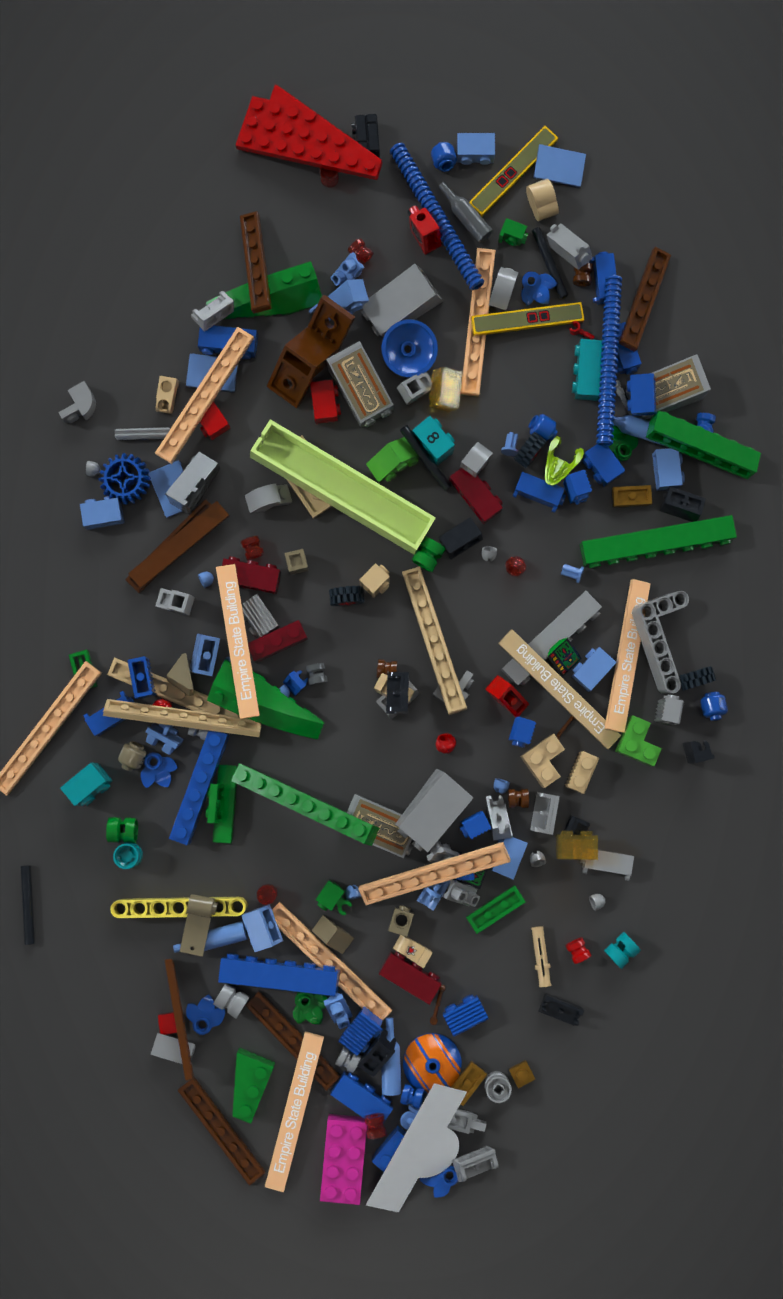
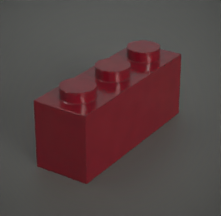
[449,468,503,525]
[222,556,281,594]
[248,620,308,663]
[379,951,441,1005]

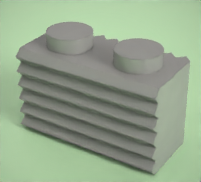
[242,594,279,638]
[654,694,684,725]

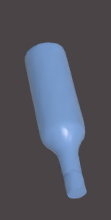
[613,415,664,446]
[173,921,248,953]
[381,1018,401,1096]

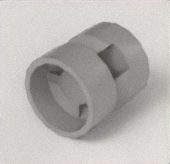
[213,983,250,1019]
[484,1071,512,1103]

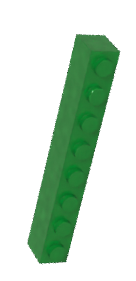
[580,515,737,569]
[231,763,380,846]

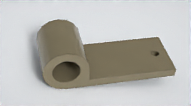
[180,894,218,957]

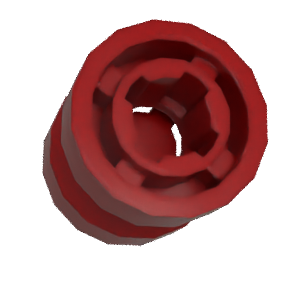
[565,937,592,964]

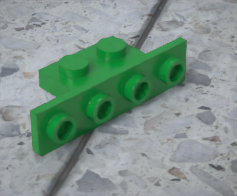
[206,765,238,843]

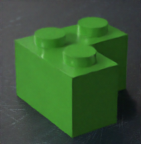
[366,437,419,483]
[615,715,662,767]

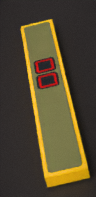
[469,126,558,217]
[471,302,584,336]

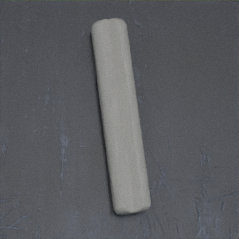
[115,428,170,440]

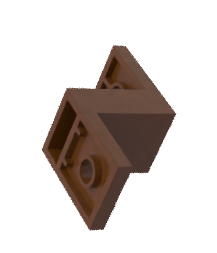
[266,295,355,408]

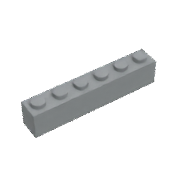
[501,591,602,686]

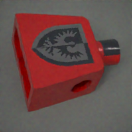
[408,206,441,255]

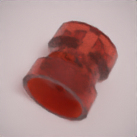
[320,167,339,188]
[348,238,374,264]
[240,536,264,560]
[257,884,278,905]
[364,1113,387,1139]

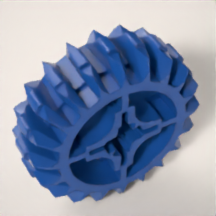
[99,453,151,505]

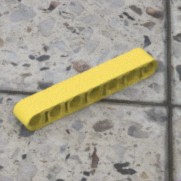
[110,897,248,918]

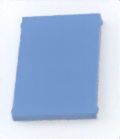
[533,144,586,187]
[186,353,238,392]
[148,460,197,518]

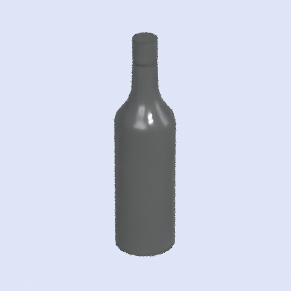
[439,182,493,243]

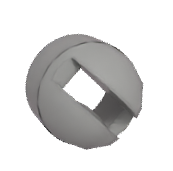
[86,461,100,477]
[481,546,497,561]
[530,851,546,867]
[589,894,606,911]

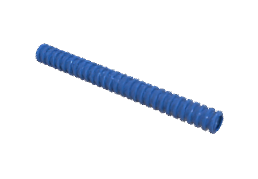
[390,143,484,290]
[596,275,622,446]

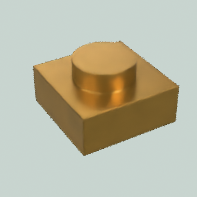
[509,1060,535,1088]

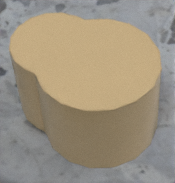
[526,179,559,221]

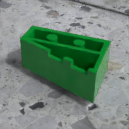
[232,1048,276,1124]

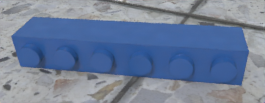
[169,730,230,845]
[218,954,340,996]

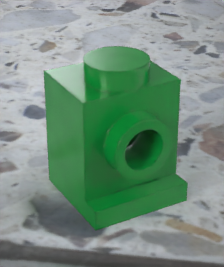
[498,218,528,246]

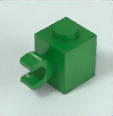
[316,879,352,915]

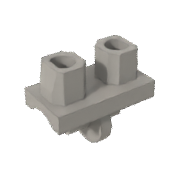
[426,840,459,863]
[443,879,480,907]

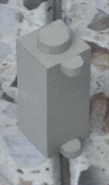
[547,223,592,270]
[580,848,634,881]

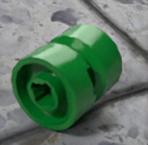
[411,537,446,572]
[106,817,138,843]

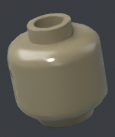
[118,741,147,771]

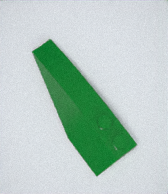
[206,261,322,320]
[207,660,325,739]

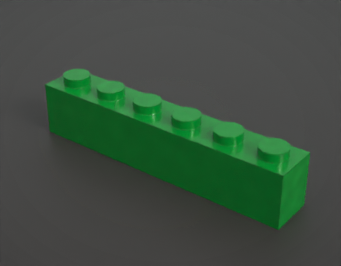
[646,411,761,479]

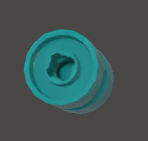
[113,843,143,869]
[604,932,641,970]

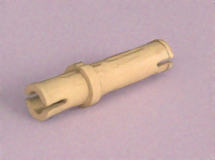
[531,926,552,987]

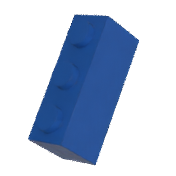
[198,325,258,359]
[331,1071,393,1129]

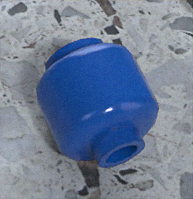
[431,142,457,172]
[528,414,558,441]
[700,692,728,721]

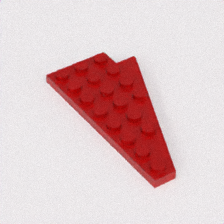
[235,84,383,180]

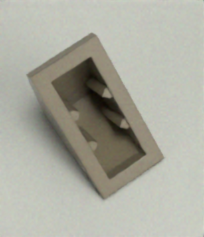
[167,653,194,696]
[312,915,354,954]

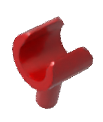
[569,321,595,340]

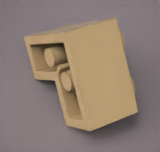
[520,734,565,788]

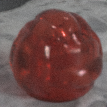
[505,556,526,576]

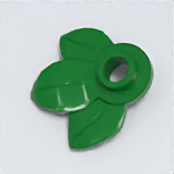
[608,425,638,461]
[293,992,328,1024]

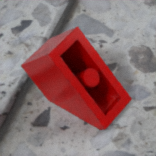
[485,675,529,717]

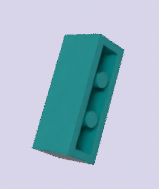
[572,339,603,401]

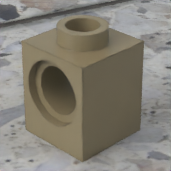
[285,549,309,575]
[388,905,414,937]

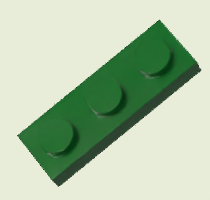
[466,885,525,934]

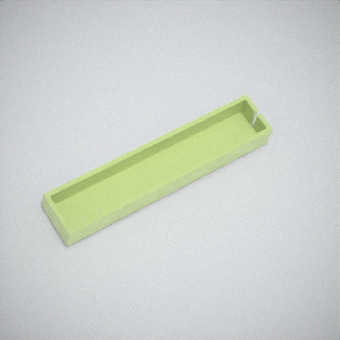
[250,419,435,555]

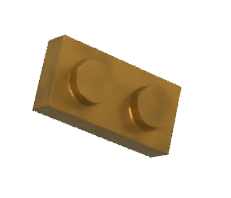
[612,485,652,507]
[451,1061,487,1106]

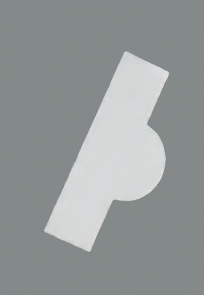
[366,1083,467,1212]

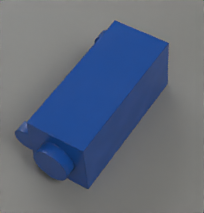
[589,252,616,305]
[616,322,642,375]
[513,472,566,513]
[83,691,136,737]

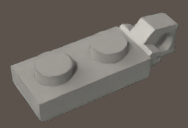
[447,1109,486,1134]

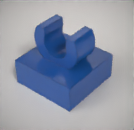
[283,670,308,696]

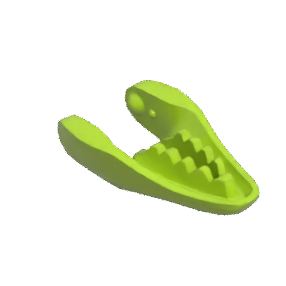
[545,436,584,486]

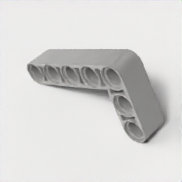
[632,591,689,694]

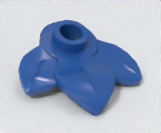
[521,271,557,306]
[141,752,178,788]
[186,995,225,1035]
[420,1165,458,1198]

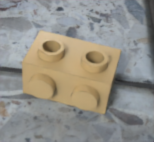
[359,563,390,598]

